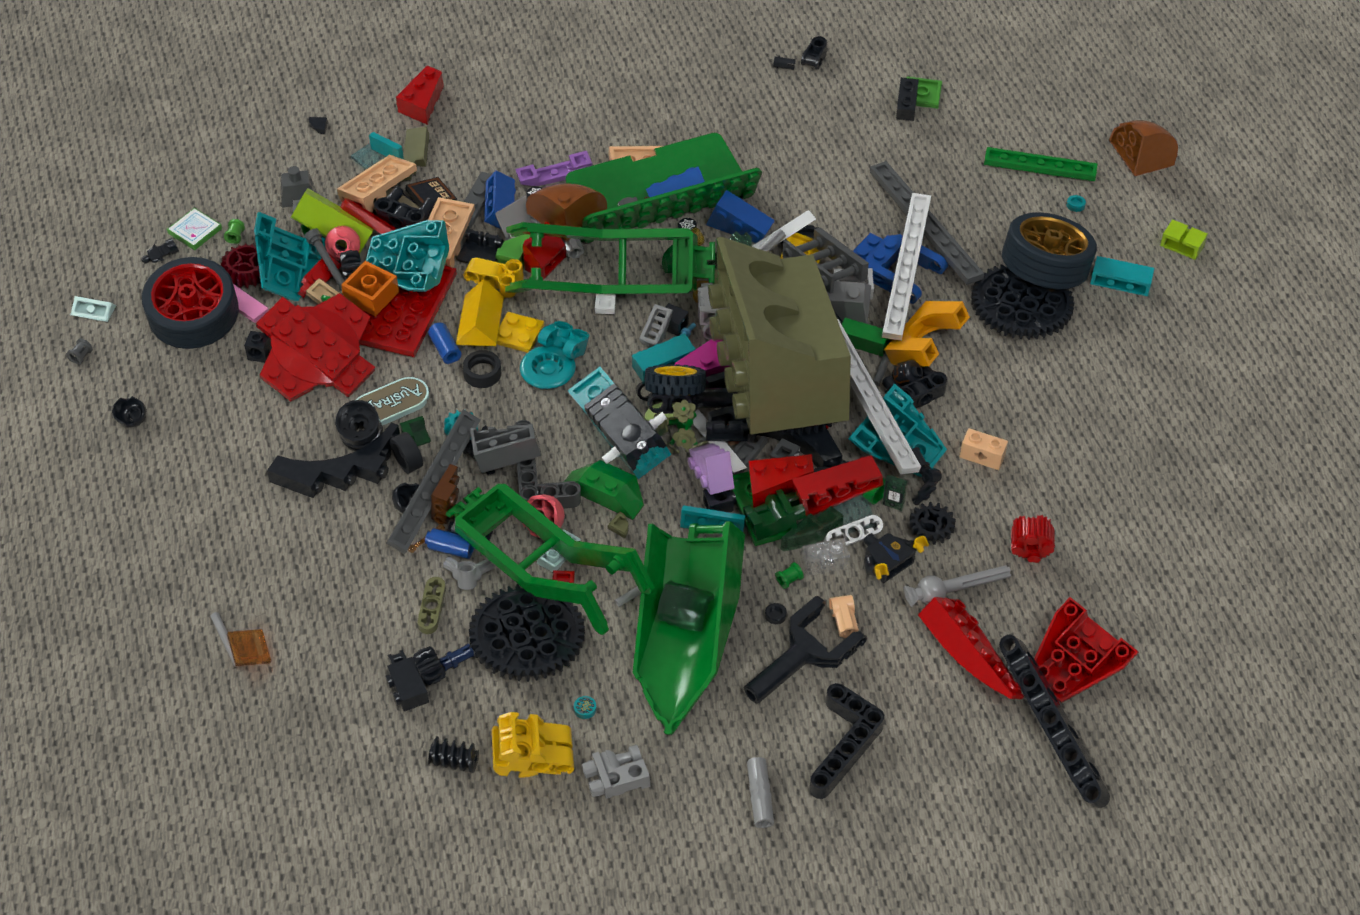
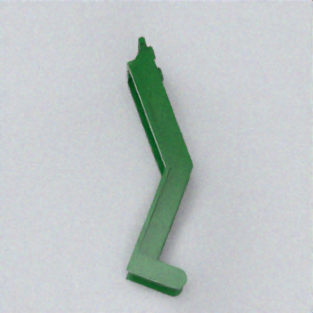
[505,222,715,294]
[446,484,655,635]

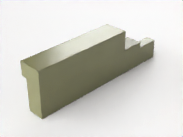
[402,127,429,181]

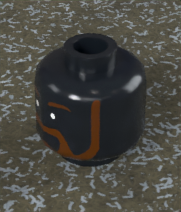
[892,360,923,387]

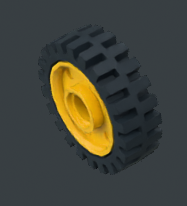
[645,364,706,396]

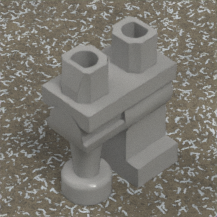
[698,283,718,340]
[582,744,651,799]

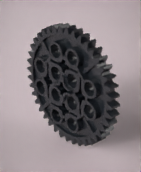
[971,264,1075,340]
[469,584,585,682]

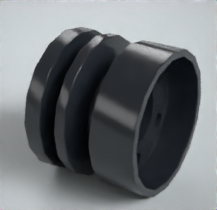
[335,400,383,451]

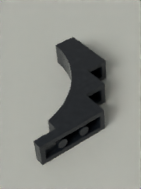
[708,405,843,467]

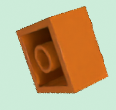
[341,261,399,317]

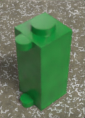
[842,318,889,357]

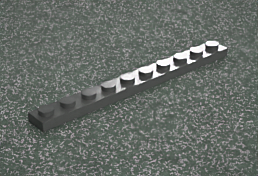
[870,161,984,285]

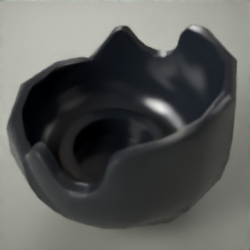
[112,396,147,428]
[392,482,419,514]

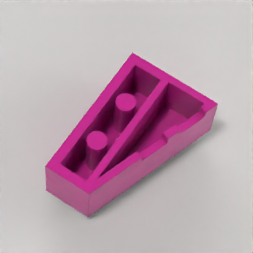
[675,339,730,377]

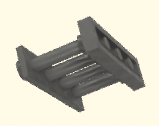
[782,227,869,294]

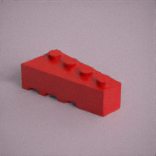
[792,455,884,519]

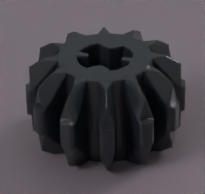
[340,250,361,280]
[413,646,446,685]

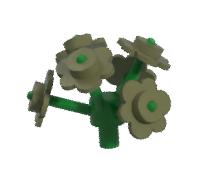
[654,400,708,454]

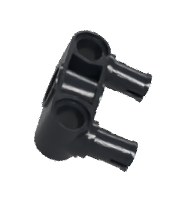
[375,186,436,229]
[882,366,947,408]

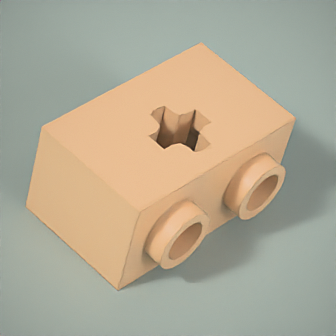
[960,428,1008,470]

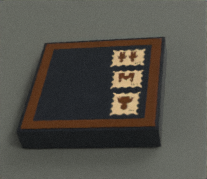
[405,177,457,207]

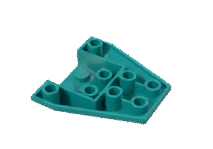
[365,220,449,292]

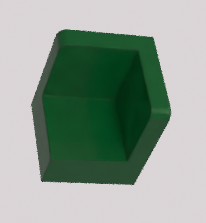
[400,416,431,447]

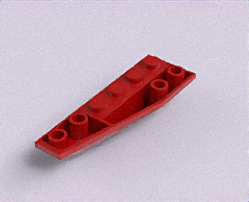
[918,597,1024,699]

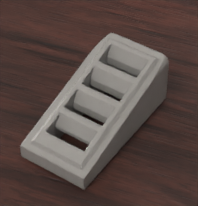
[639,304,673,347]

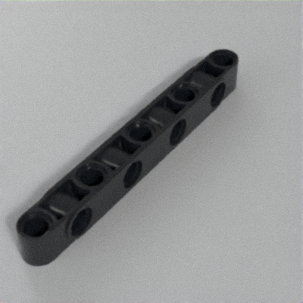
[999,634,1110,808]

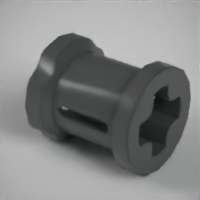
[66,338,93,365]

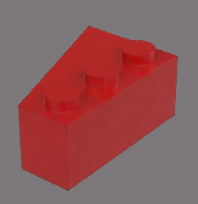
[396,65,444,125]
[749,454,814,508]

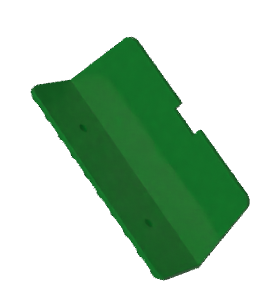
[565,133,762,243]

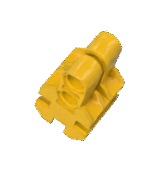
[491,712,574,778]

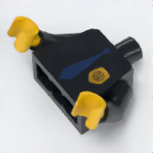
[863,533,929,584]

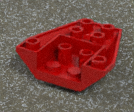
[1034,597,1139,703]

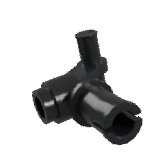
[912,447,942,505]

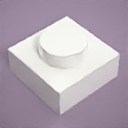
[595,294,616,314]

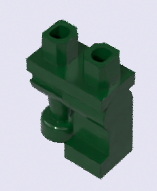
[743,489,806,541]

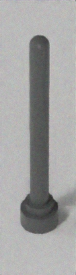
[305,228,345,290]

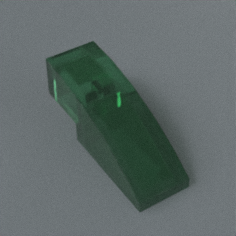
[781,506,844,551]

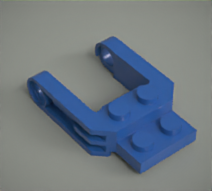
[853,233,948,304]

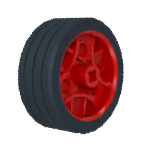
[142,257,239,349]

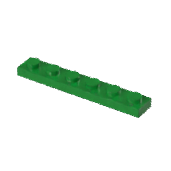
[984,147,1098,181]

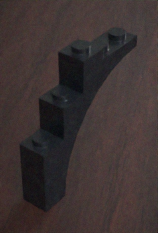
[267,422,400,498]

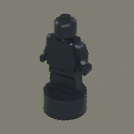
[142,238,179,264]

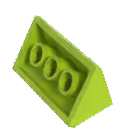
[291,188,374,254]

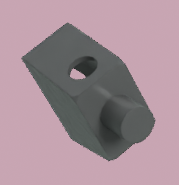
[281,166,317,208]

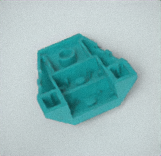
[254,212,326,301]
[849,384,947,477]

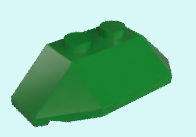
[564,460,644,520]

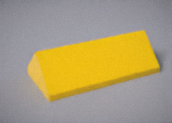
[456,279,504,346]

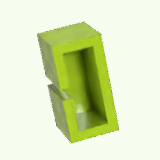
[1160,219,1208,260]

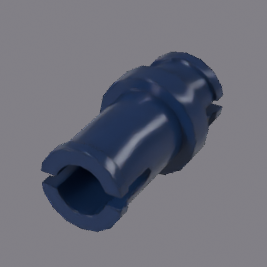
[439,643,475,671]

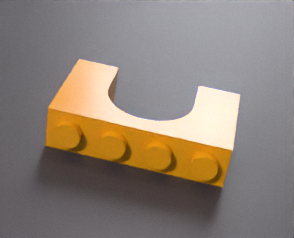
[884,301,970,367]

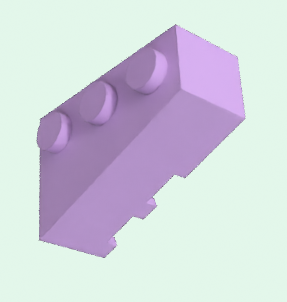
[688,443,734,495]

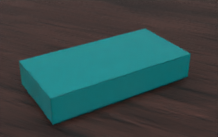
[369,132,404,159]

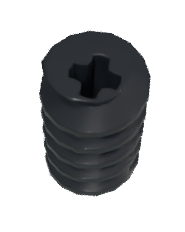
[428,736,479,773]

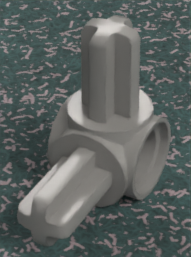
[443,557,495,590]

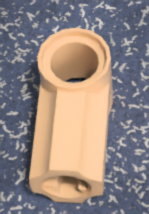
[829,595,858,638]

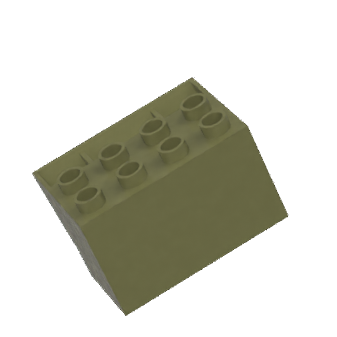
[708,237,851,434]

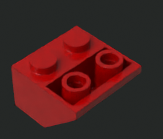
[523,222,566,280]

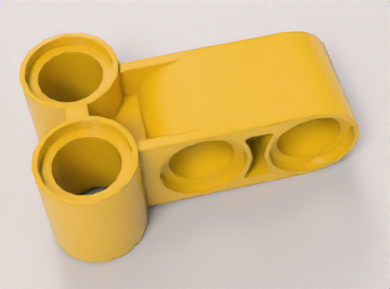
[463,258,524,298]

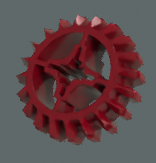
[220,243,261,289]

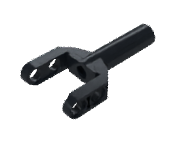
[636,381,738,414]
[744,596,867,704]

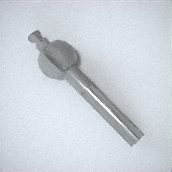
[904,565,1011,607]

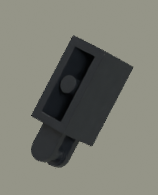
[385,649,429,712]

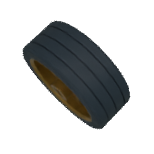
[1002,212,1097,289]

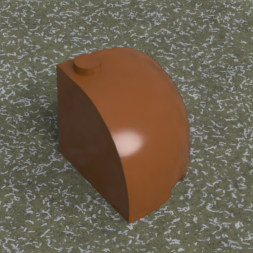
[1109,120,1178,176]
[526,183,607,241]

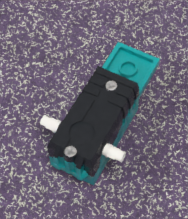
[567,366,672,479]

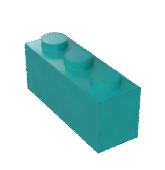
[1090,256,1155,297]
[632,333,696,382]

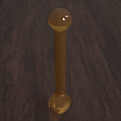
[408,524,445,553]

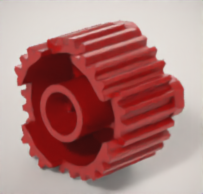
[1011,515,1055,563]

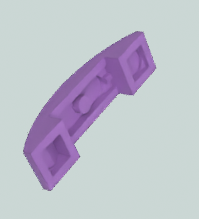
[515,151,592,186]

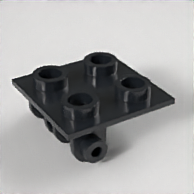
[456,229,504,263]

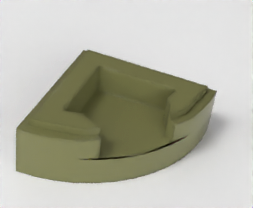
[608,512,629,539]

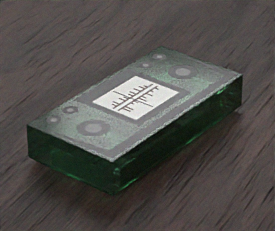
[882,475,908,511]

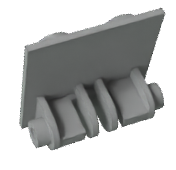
[495,195,542,240]

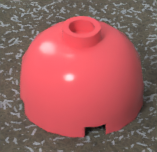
[522,494,565,538]

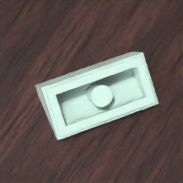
[71,296,116,322]

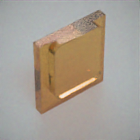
[227,629,271,666]

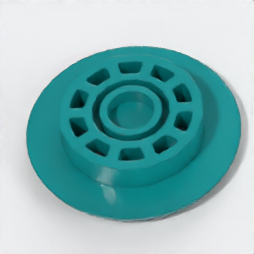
[520,346,576,389]

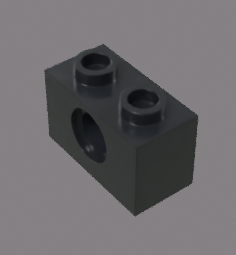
[896,77,919,121]

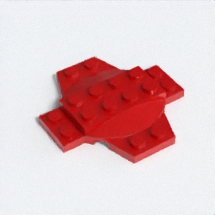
[256,293,375,401]

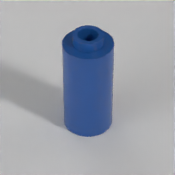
[428,323,462,364]
[425,528,474,559]

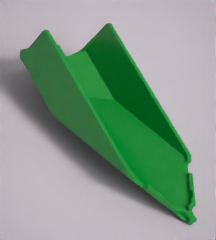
[633,521,745,735]

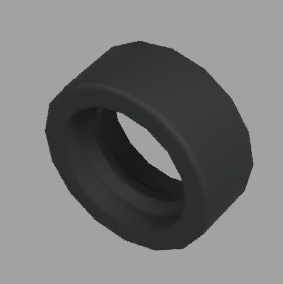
[463,350,502,388]
[390,432,423,474]

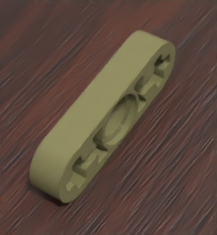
[418,577,446,634]

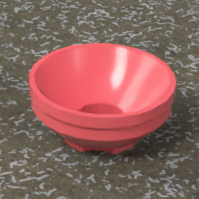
[325,226,361,261]

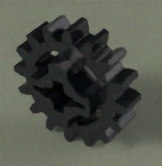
[909,502,956,545]

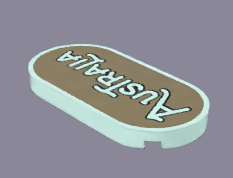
[356,377,429,426]

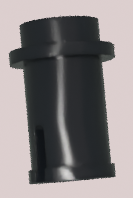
[773,55,796,70]

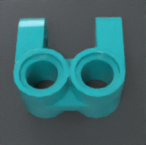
[538,321,590,359]

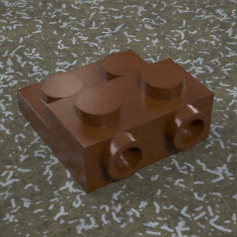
[431,464,460,524]

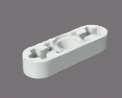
[824,515,883,550]

